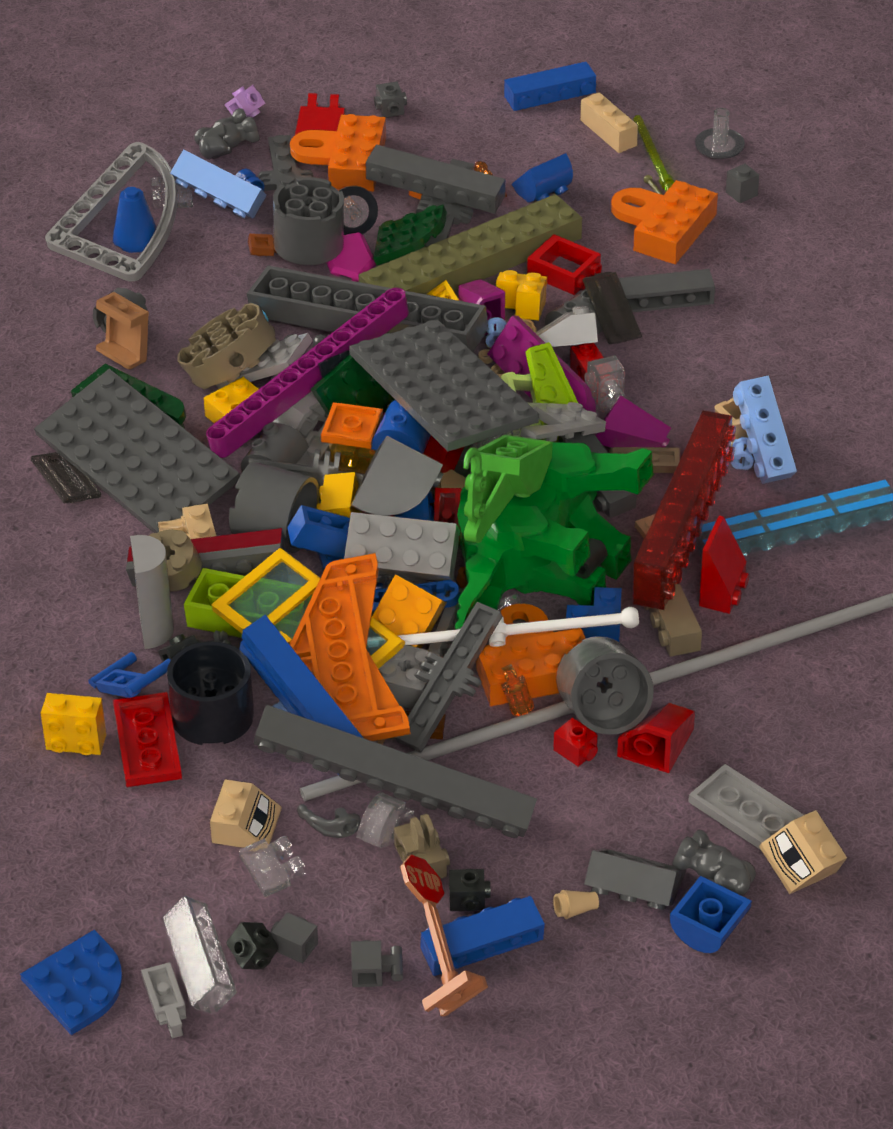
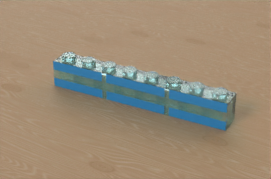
[693,480,893,558]

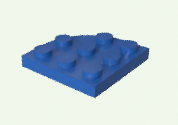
[20,929,122,1035]

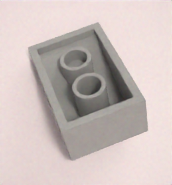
[535,306,598,347]

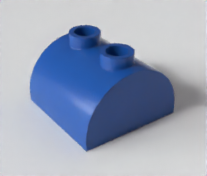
[512,153,573,202]
[371,400,431,454]
[670,876,752,953]

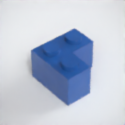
[566,587,622,642]

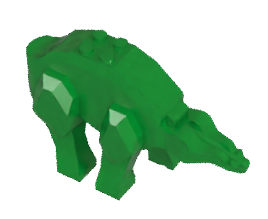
[455,438,654,630]

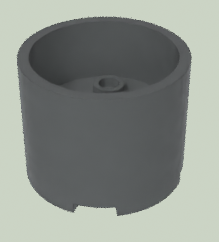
[273,177,344,265]
[229,462,319,553]
[556,637,654,735]

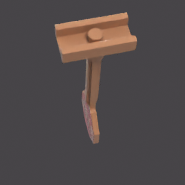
[400,854,488,1016]

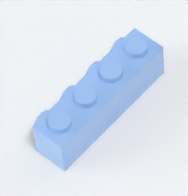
[170,149,266,219]
[733,375,797,484]

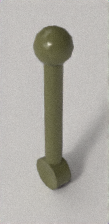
[643,175,663,195]

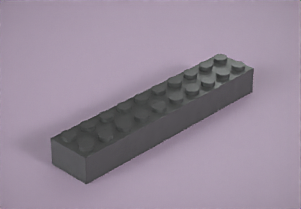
[247,266,489,352]

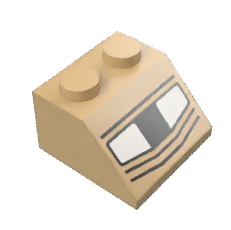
[210,779,282,851]
[759,810,847,894]

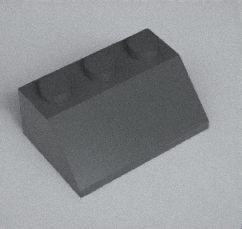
[584,848,686,910]

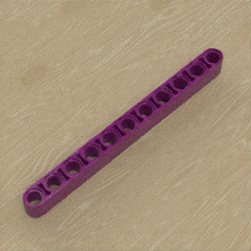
[206,288,409,458]

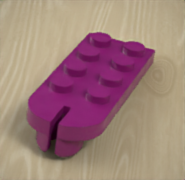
[487,316,596,412]

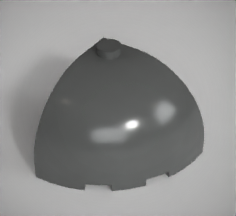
[351,436,444,516]

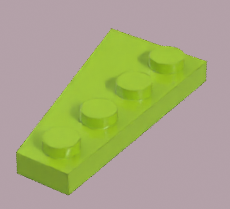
[525,342,578,442]

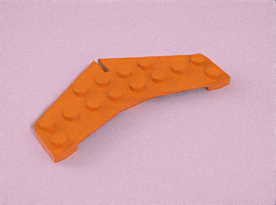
[290,553,411,741]

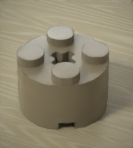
[149,529,202,591]

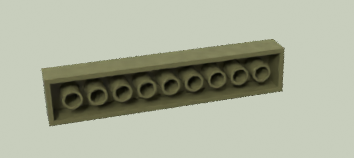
[359,194,582,295]

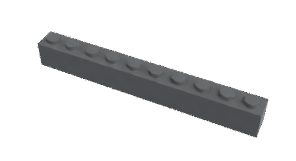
[253,705,537,838]

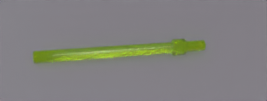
[633,115,674,192]

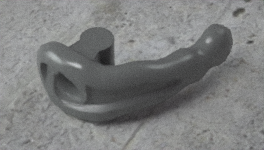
[297,804,361,838]

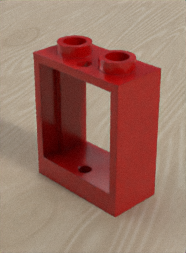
[527,234,602,295]

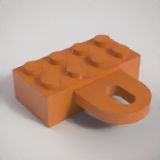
[290,114,386,192]
[611,180,718,265]
[476,604,586,706]

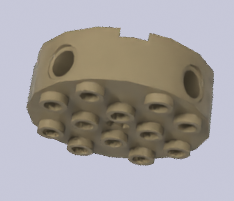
[178,303,276,390]

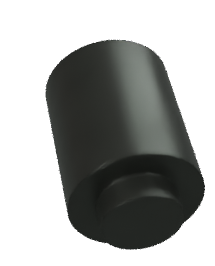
[576,538,608,579]

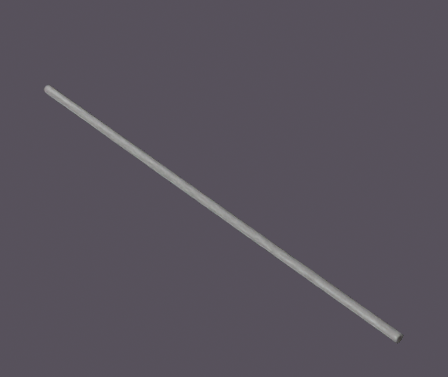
[300,593,893,801]

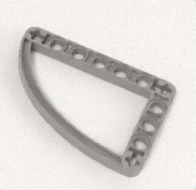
[45,142,178,281]

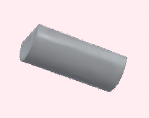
[130,535,174,649]

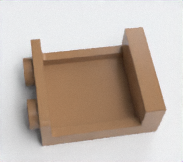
[96,292,149,369]

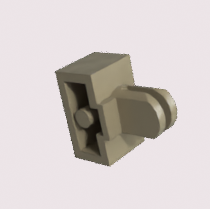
[394,814,450,878]

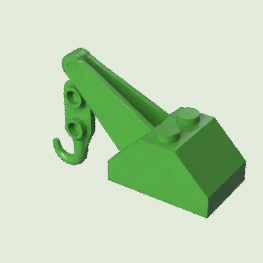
[463,435,553,543]

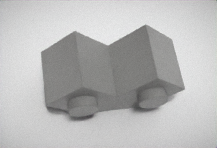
[273,391,328,439]

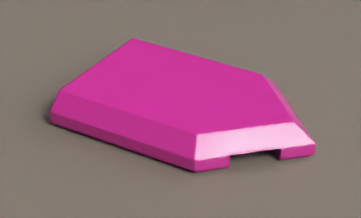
[326,232,376,282]

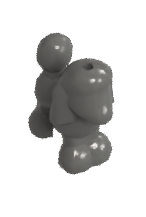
[194,108,260,160]
[672,830,756,896]

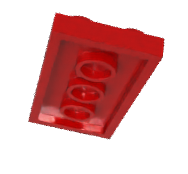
[113,692,182,787]

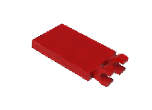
[295,93,345,148]

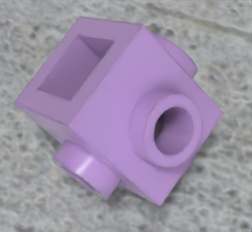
[224,85,265,118]

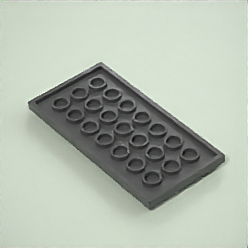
[349,319,539,451]
[34,369,240,533]

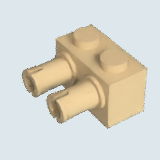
[158,504,216,539]

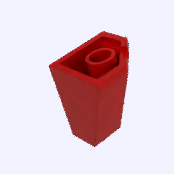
[617,703,695,773]

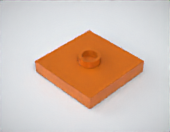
[321,402,383,449]

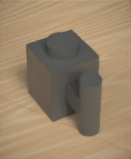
[351,940,403,987]

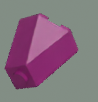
[459,279,505,335]
[595,395,671,448]

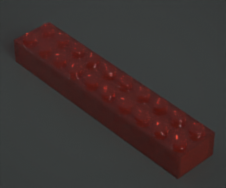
[633,411,736,610]

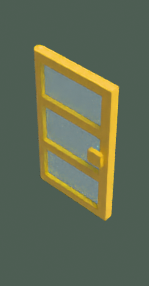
[211,548,405,669]

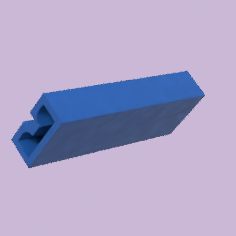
[239,615,363,775]

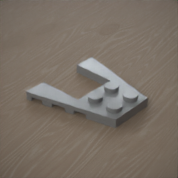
[520,402,606,442]

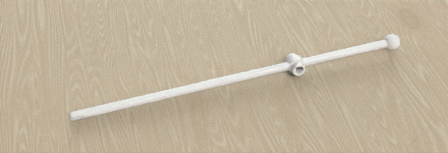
[366,607,639,650]

